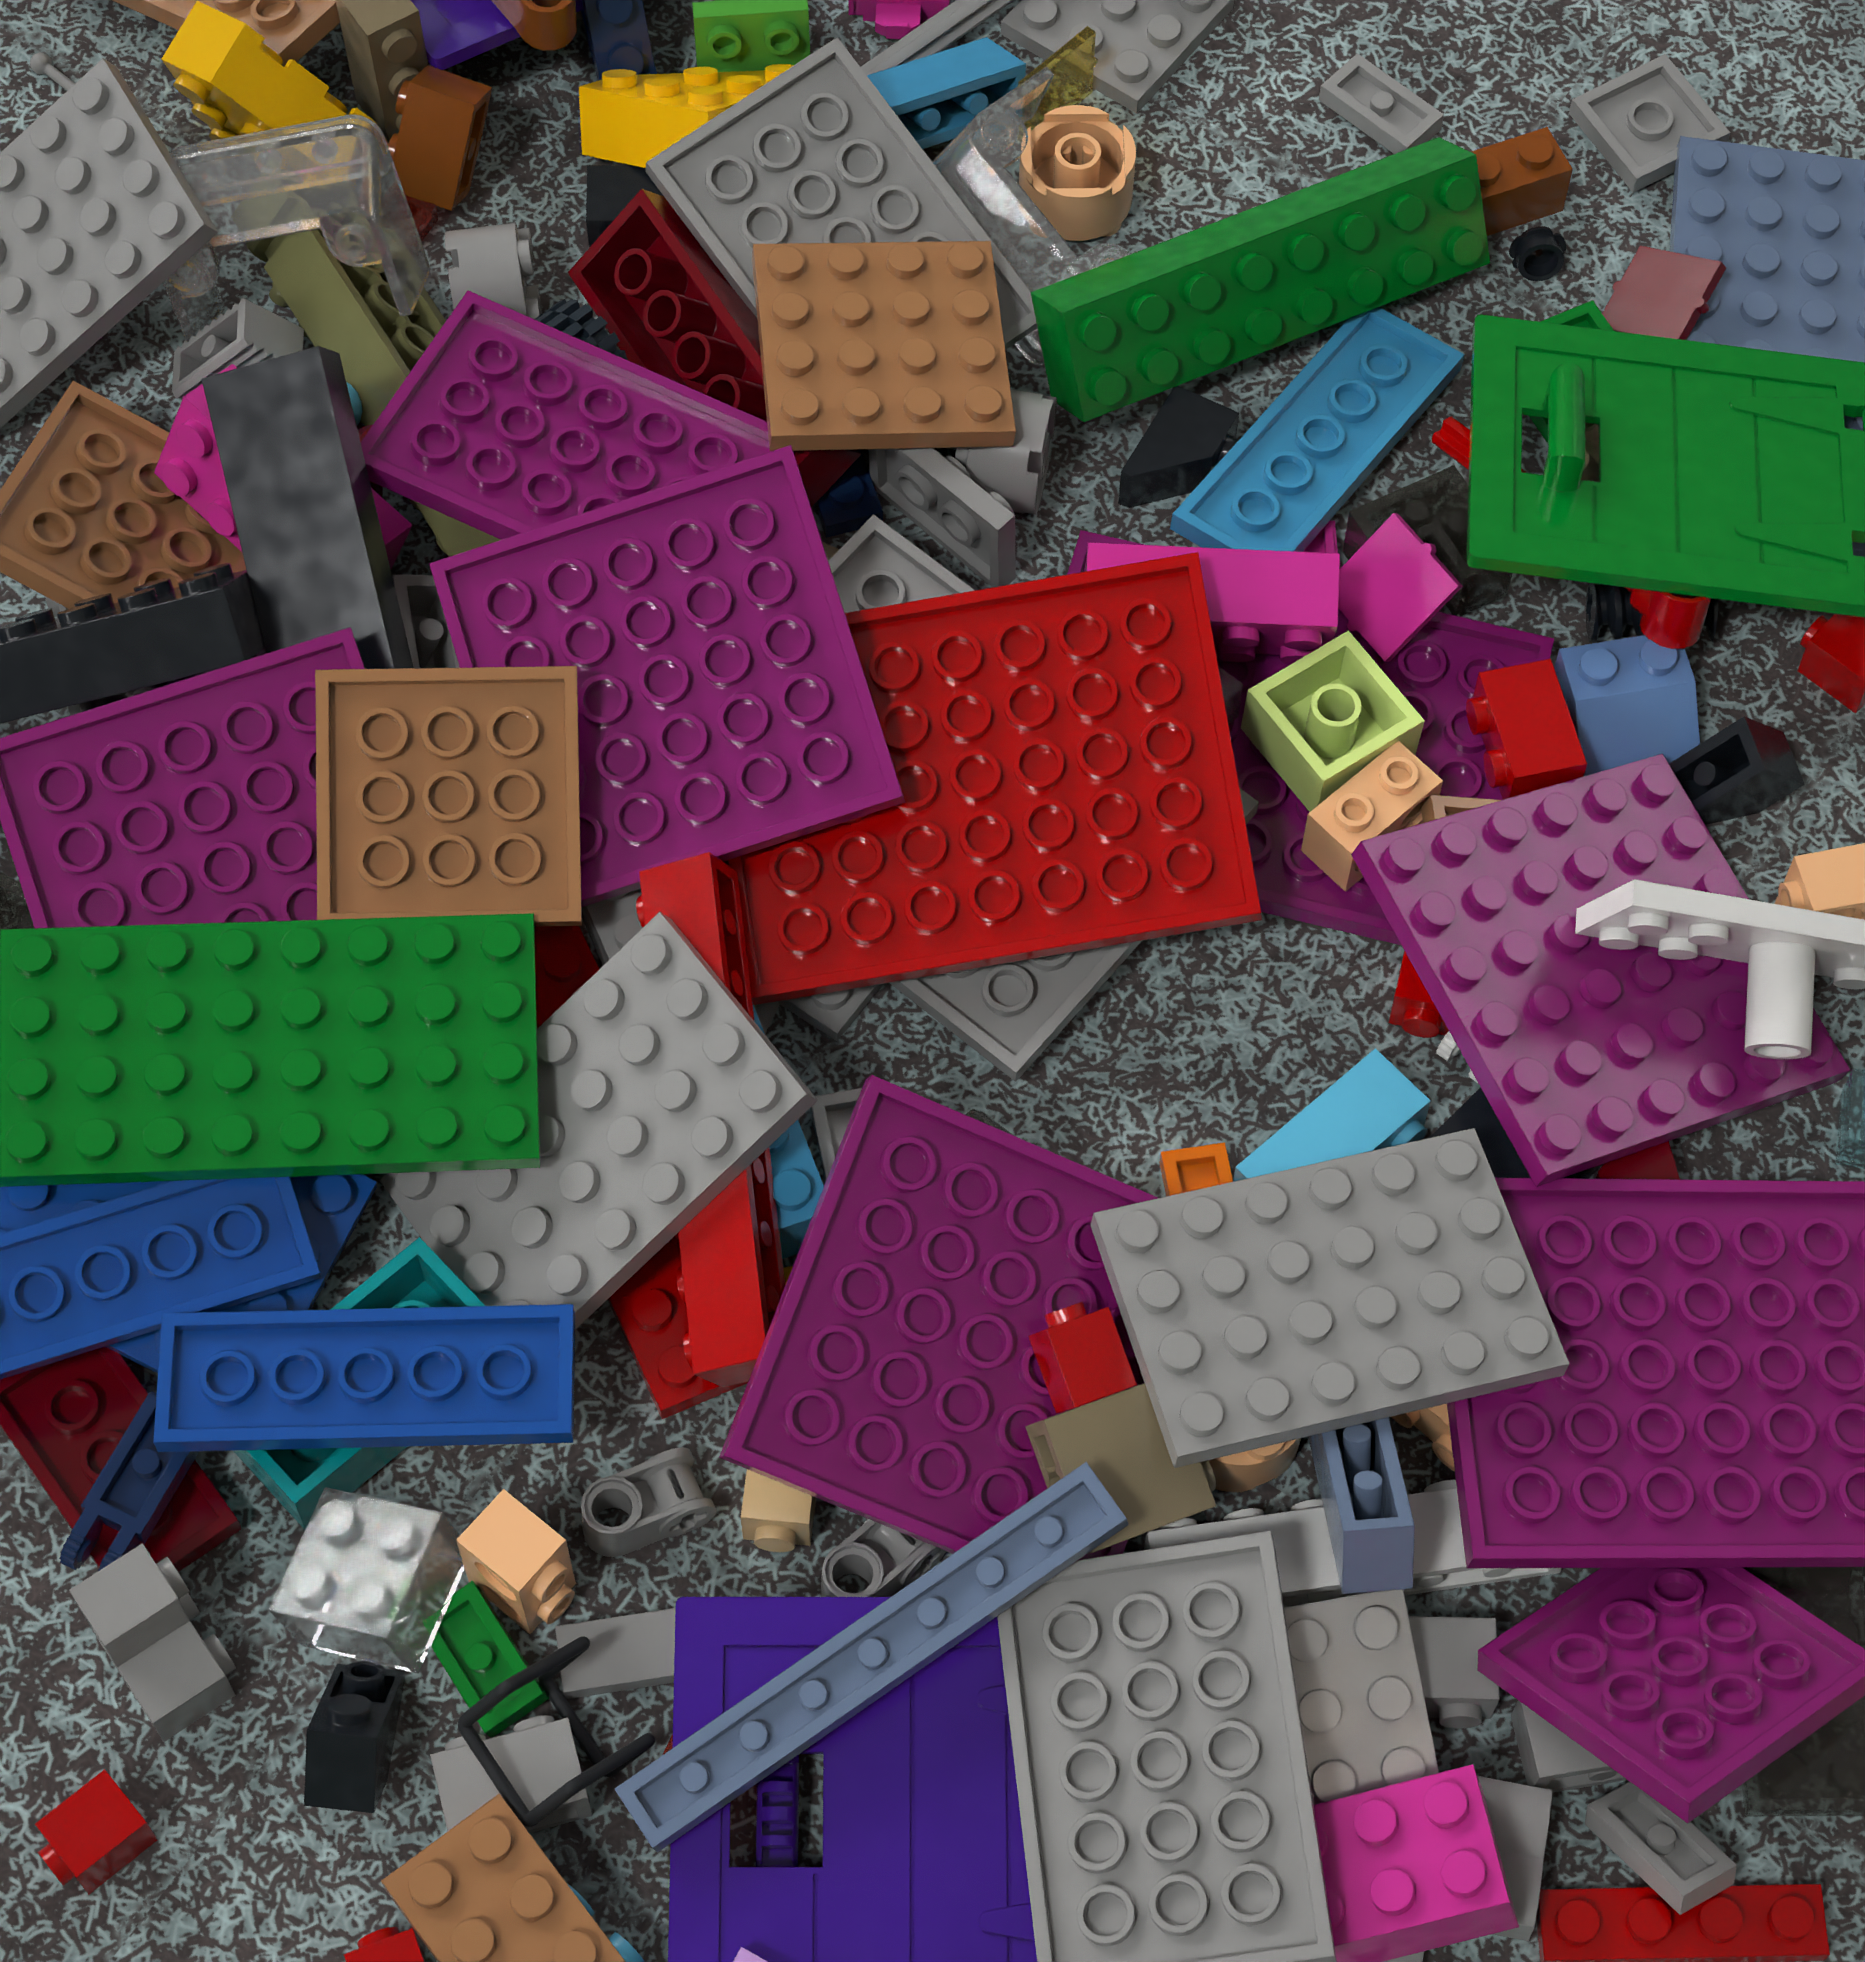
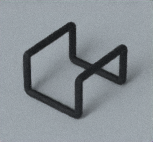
[458,1636,655,1827]

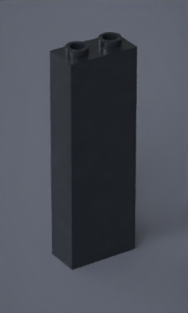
[201,346,414,669]

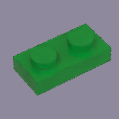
[415,1581,549,1738]

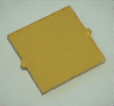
[1013,26,1098,145]

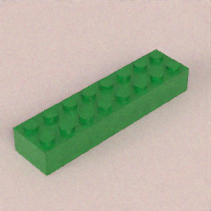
[1030,137,1490,422]

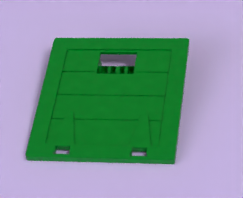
[1467,314,1865,617]

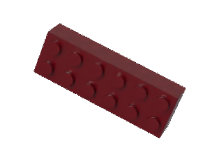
[568,189,861,507]

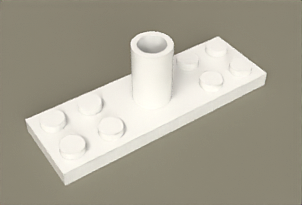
[1575,879,1865,1059]

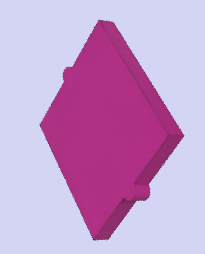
[1338,513,1463,662]

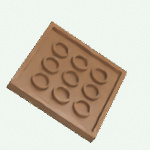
[752,241,1016,451]
[0,380,246,609]
[315,666,582,927]

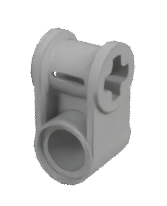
[581,1447,717,1557]
[821,1519,946,1597]

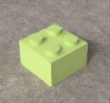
[1241,630,1425,812]

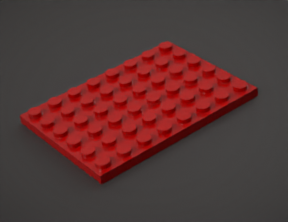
[728,552,1262,1005]

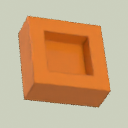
[1159,1142,1233,1197]

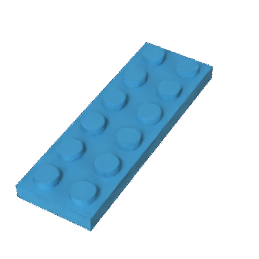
[1170,307,1465,552]

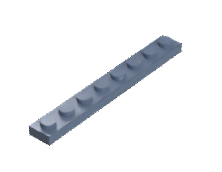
[614,1462,1128,1853]

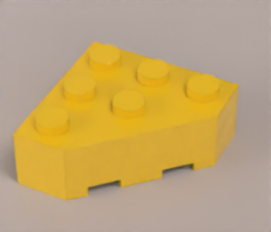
[161,1,389,194]
[579,64,794,168]

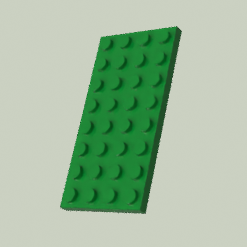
[0,913,540,1187]

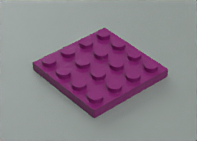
[1477,1567,1865,1823]

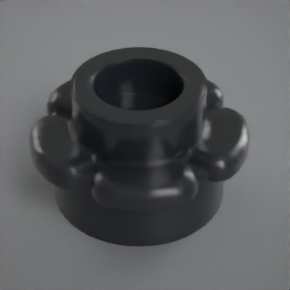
[1509,226,1566,281]

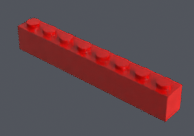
[636,852,786,1387]

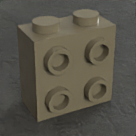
[1025,1383,1216,1554]

